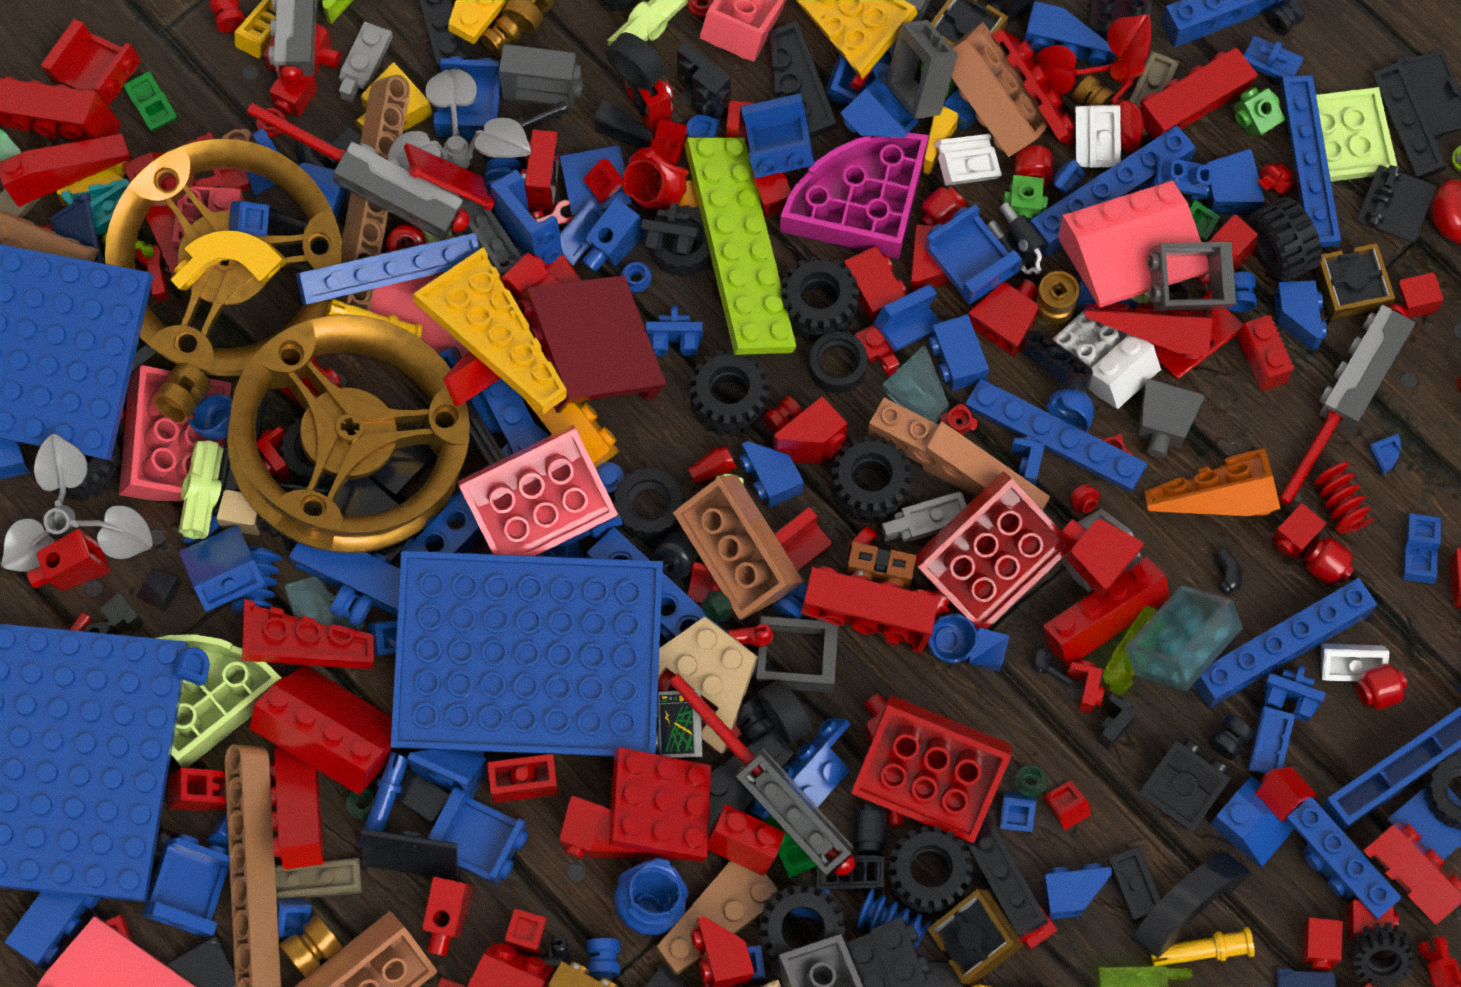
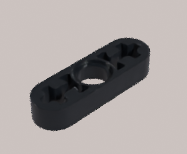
[1020,331,1093,391]

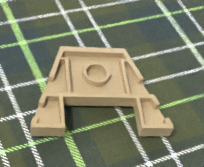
[658,617,758,754]

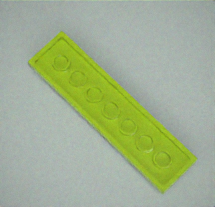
[684,138,796,355]

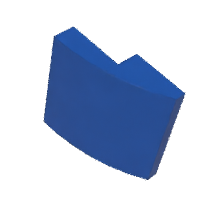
[559,145,632,216]
[1388,787,1461,860]

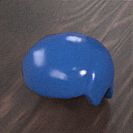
[1047,388,1095,432]
[189,393,233,441]
[927,614,978,663]

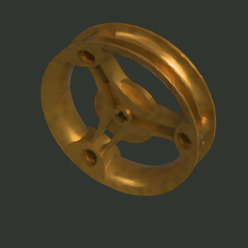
[105,139,342,376]
[227,315,470,553]

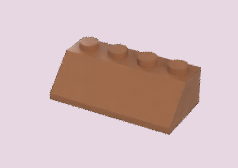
[951,22,1049,157]
[673,475,804,620]
[295,911,438,987]

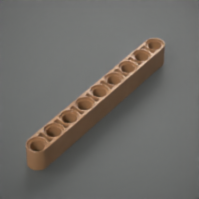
[334,74,410,311]
[225,745,281,987]

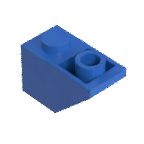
[1273,281,1327,350]
[739,441,804,508]
[1042,863,1112,920]

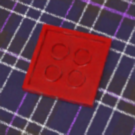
[608,747,711,862]

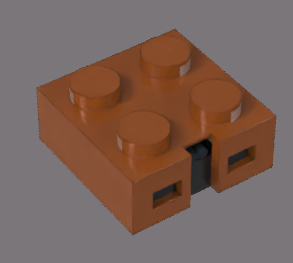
[847,542,917,590]

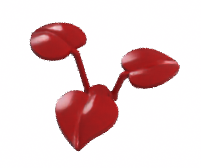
[1035,14,1151,152]

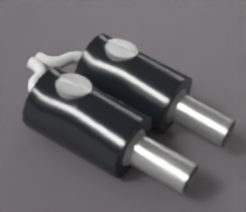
[987,202,1047,276]

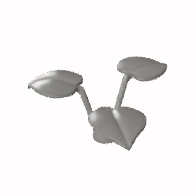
[387,69,531,171]
[1,434,153,572]

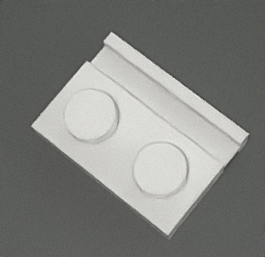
[1076,105,1121,168]
[935,134,1002,186]

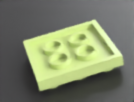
[1316,87,1397,182]

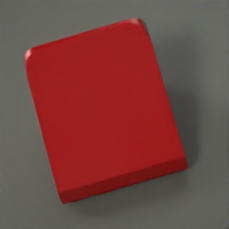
[1043,780,1091,830]

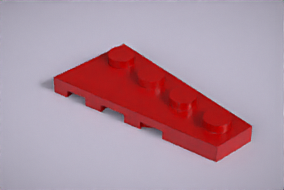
[992,28,1076,146]
[242,599,374,669]

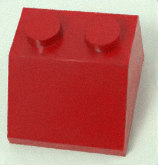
[773,396,848,465]
[467,942,554,987]

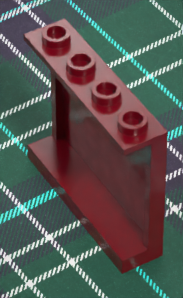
[516,275,666,413]

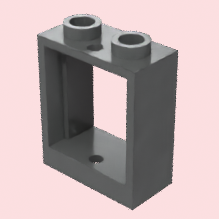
[885,20,958,119]
[499,44,583,108]
[1147,242,1236,311]
[751,616,838,693]

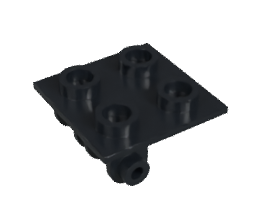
[1089,0,1152,42]
[1357,164,1437,243]

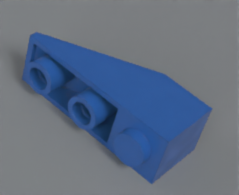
[1025,1,1114,66]

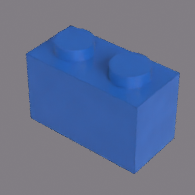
[928,314,989,391]

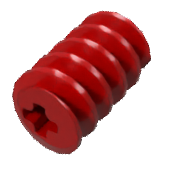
[1314,462,1375,534]

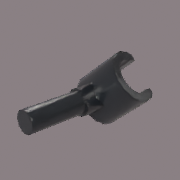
[1032,650,1074,686]

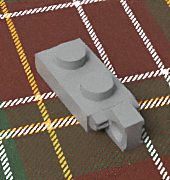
[339,22,393,102]
[881,491,967,542]

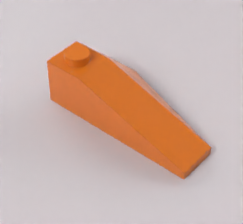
[1144,448,1281,516]

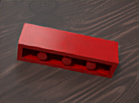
[1139,47,1258,140]
[1043,557,1170,668]
[269,748,324,870]

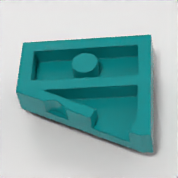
[61,179,130,237]

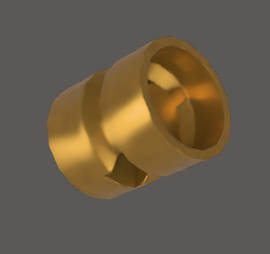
[502,0,555,34]
[1035,271,1079,325]
[152,363,211,423]
[279,915,343,978]

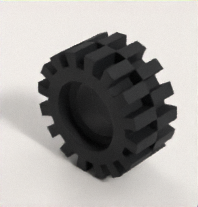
[1350,922,1415,987]

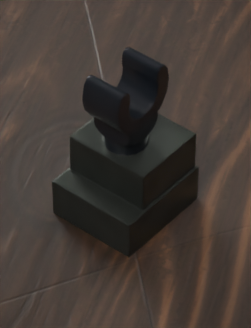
[84,592,145,634]

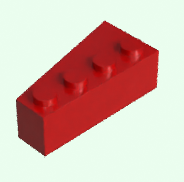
[0,76,121,142]
[801,566,939,654]

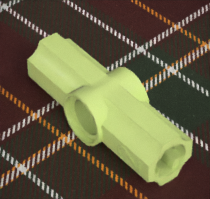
[608,0,688,46]
[179,441,223,539]

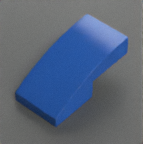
[1402,513,1441,584]

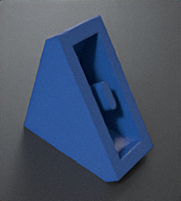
[299,162,348,222]

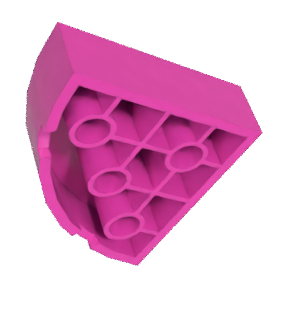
[780,133,929,259]

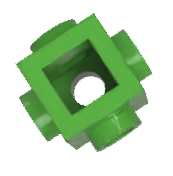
[1232,87,1286,137]
[1002,175,1048,222]

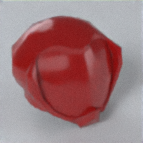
[623,146,689,212]
[1431,179,1461,246]

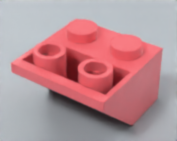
[172,186,245,246]

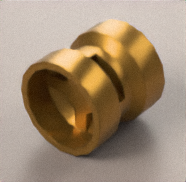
[480,15,522,57]
[1072,74,1115,106]

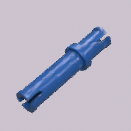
[357,751,408,847]

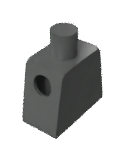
[1138,378,1205,458]

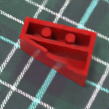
[1363,821,1461,925]

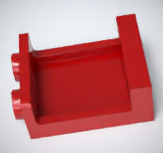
[40,19,141,106]

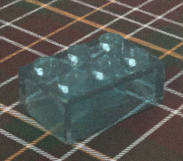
[1125,585,1243,692]

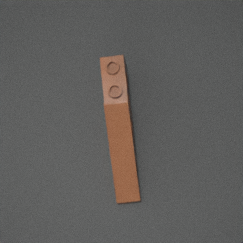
[868,397,1050,511]

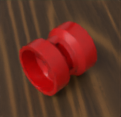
[209,0,245,33]
[763,396,803,435]

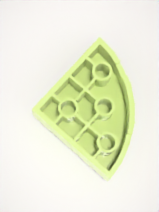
[155,635,282,768]

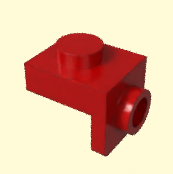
[651,119,687,166]
[257,426,291,481]
[1066,660,1105,714]

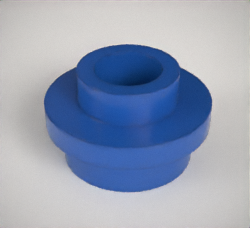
[621,262,652,292]

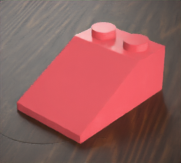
[699,0,787,62]

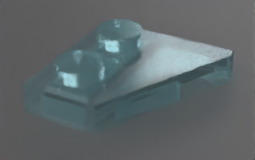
[882,345,949,423]
[284,576,363,631]

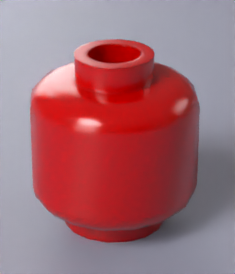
[1014,145,1054,188]
[921,186,967,226]
[386,223,427,252]
[1304,538,1354,585]
[1356,663,1408,711]

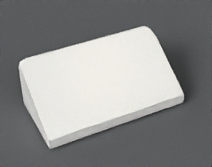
[1320,643,1389,682]

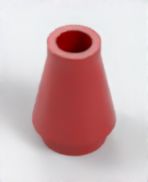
[688,445,737,485]

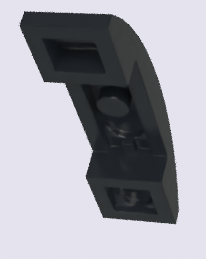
[1133,852,1251,959]

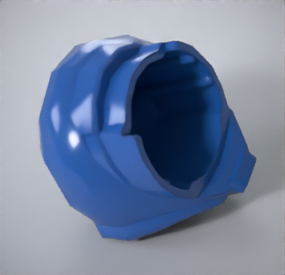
[614,857,689,935]

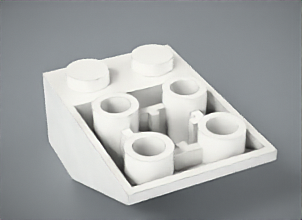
[1053,309,1161,409]

